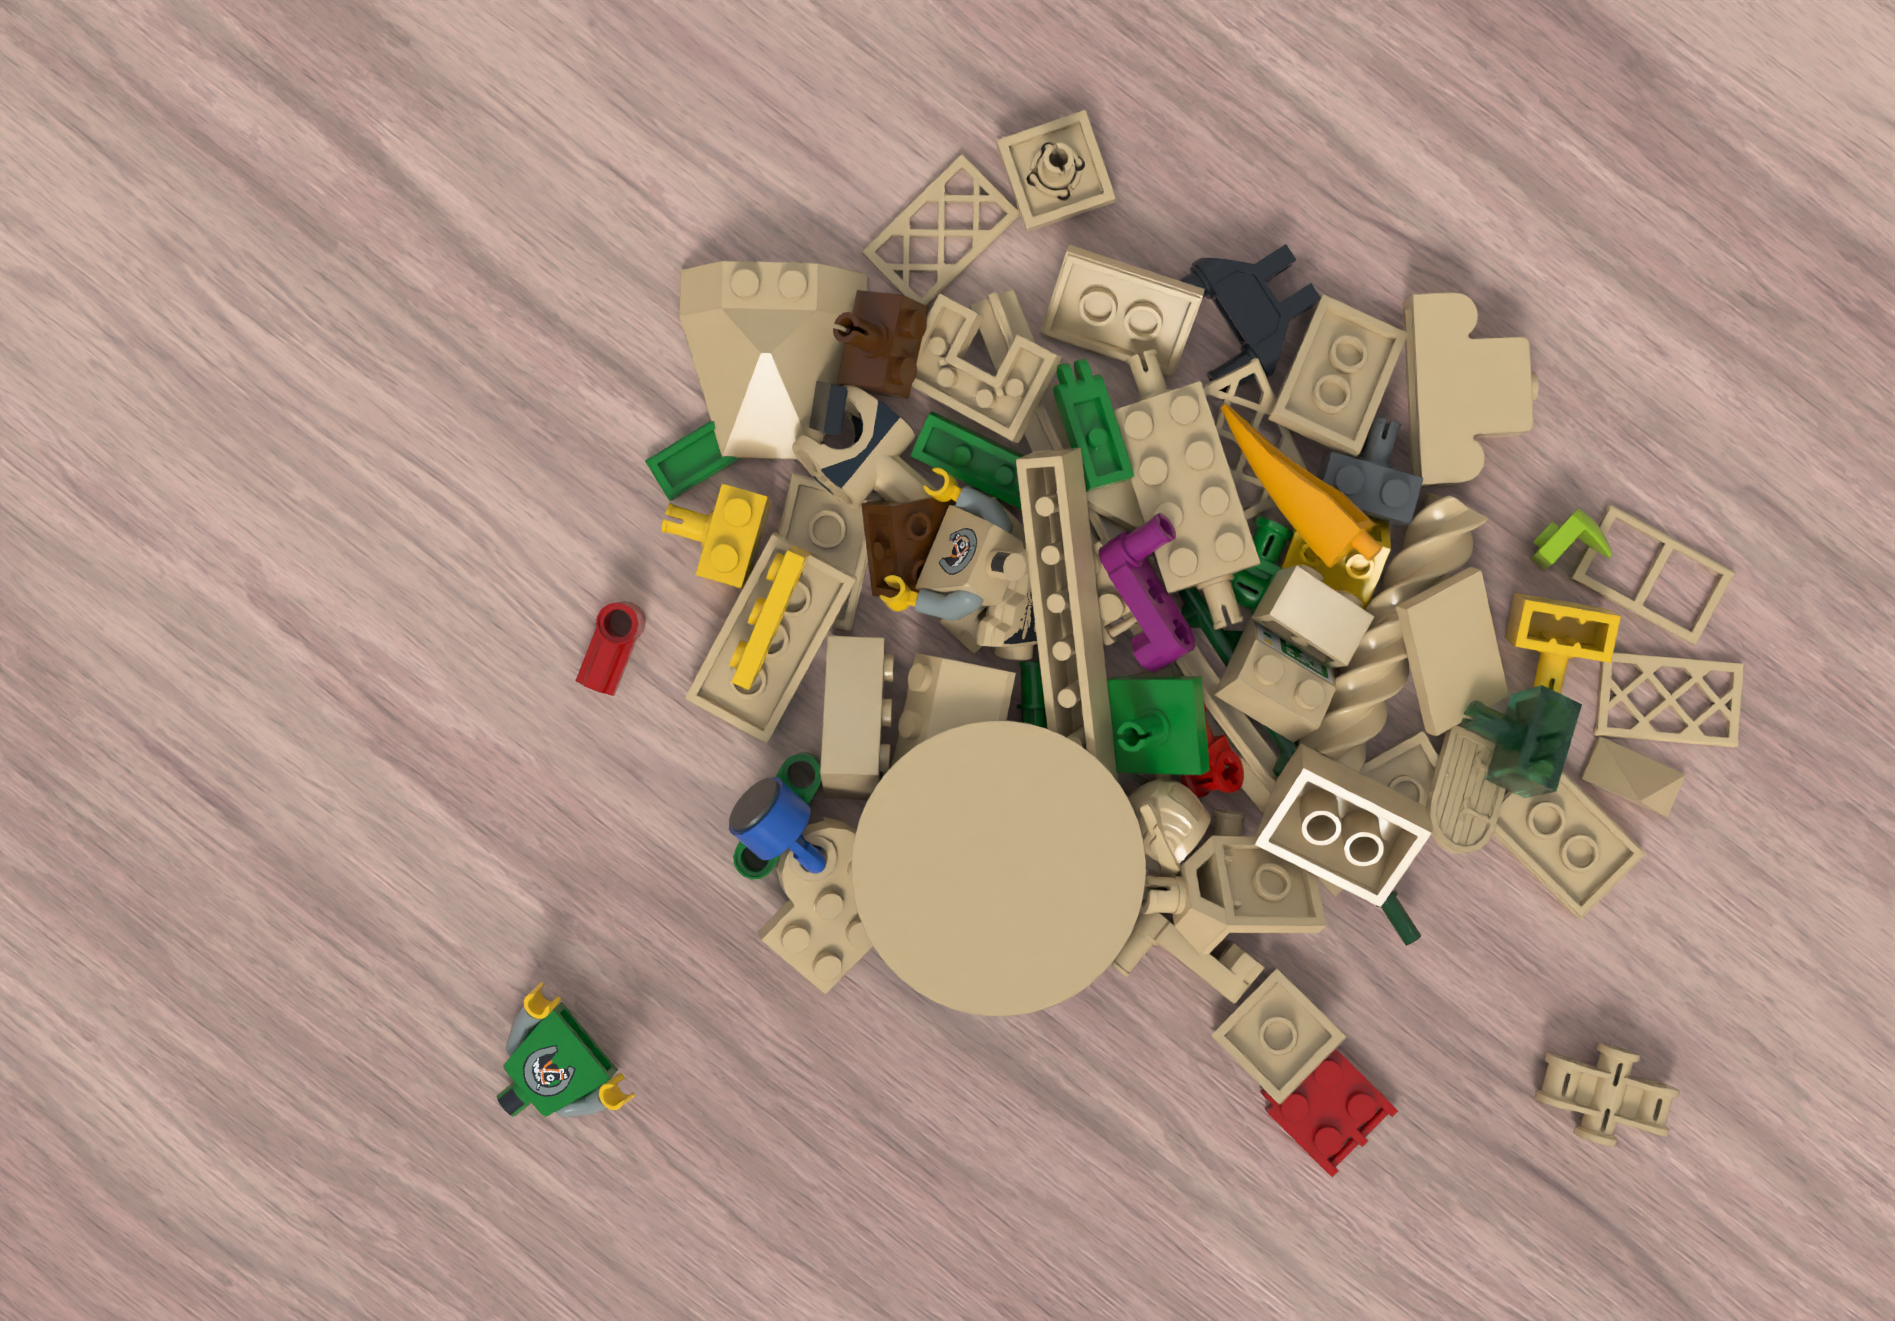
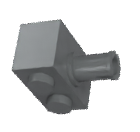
[1316,417,1424,528]

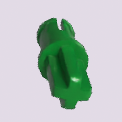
[1017,661,1048,729]

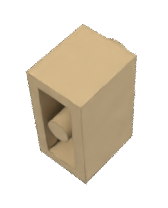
[1251,565,1374,668]

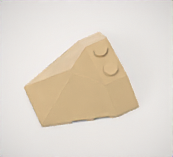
[679,261,868,460]

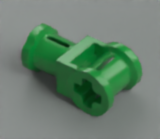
[1230,516,1293,616]

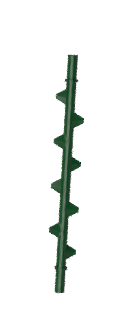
[1152,552,1422,946]

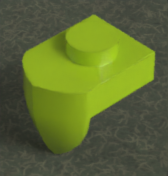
[1530,507,1612,571]

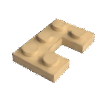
[912,293,1063,443]

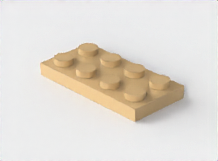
[684,532,857,744]

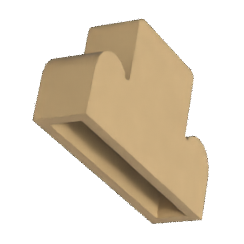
[1403,292,1539,488]

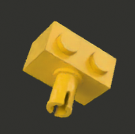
[661,483,773,589]
[1504,593,1621,699]

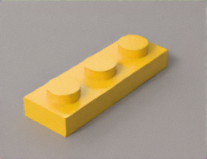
[729,545,810,690]

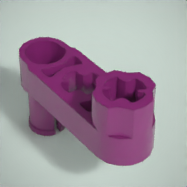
[1099,513,1195,673]

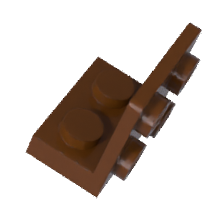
[861,497,956,598]

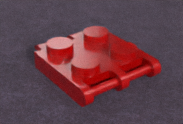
[1260,1049,1398,1178]

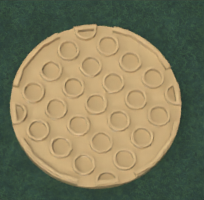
[852,721,1146,1016]

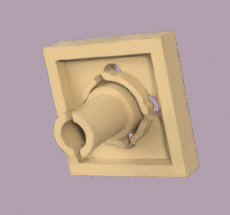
[996,110,1116,233]

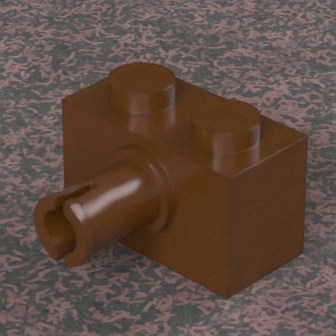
[833,290,929,399]

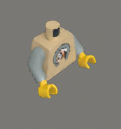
[879,468,1026,621]

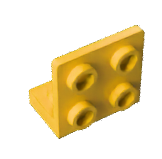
[1281,518,1391,610]

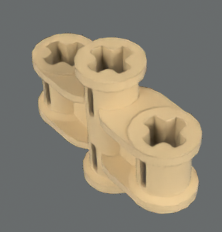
[1534,1042,1680,1147]

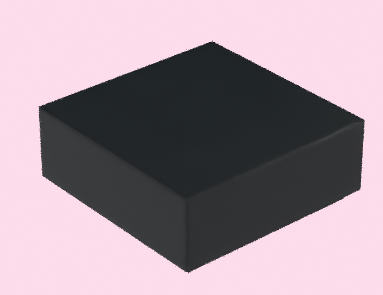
[809,381,848,435]

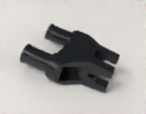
[1179,244,1321,392]

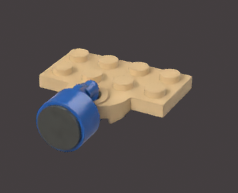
[729,777,873,995]

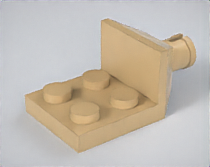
[1140,836,1326,954]

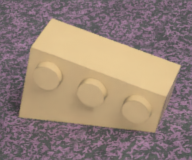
[820,636,894,800]

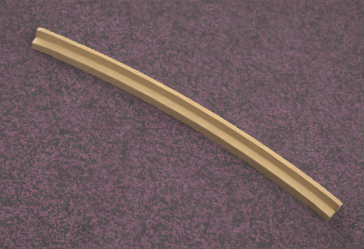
[970,289,1343,897]

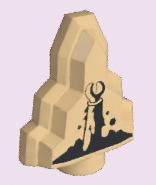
[976,542,1038,660]

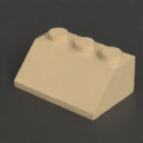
[890,653,1016,768]
[1254,743,1432,907]

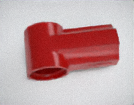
[575,601,646,696]

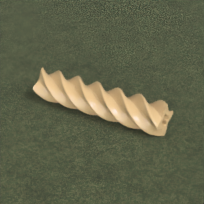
[1298,492,1489,773]

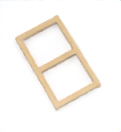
[1570,504,1736,645]

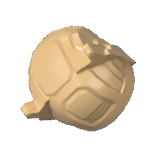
[1128,774,1211,877]

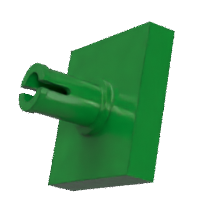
[1108,676,1210,775]

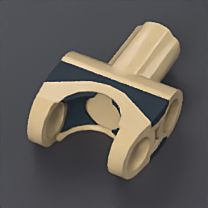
[792,384,938,509]

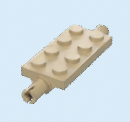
[1113,349,1260,630]

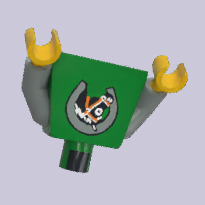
[497,982,635,1118]

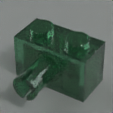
[1462,685,1582,798]

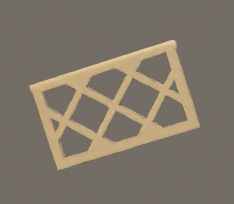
[862,154,1020,306]
[1203,358,1308,520]
[1593,653,1744,748]

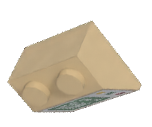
[1214,617,1336,743]

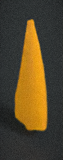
[1221,404,1383,568]

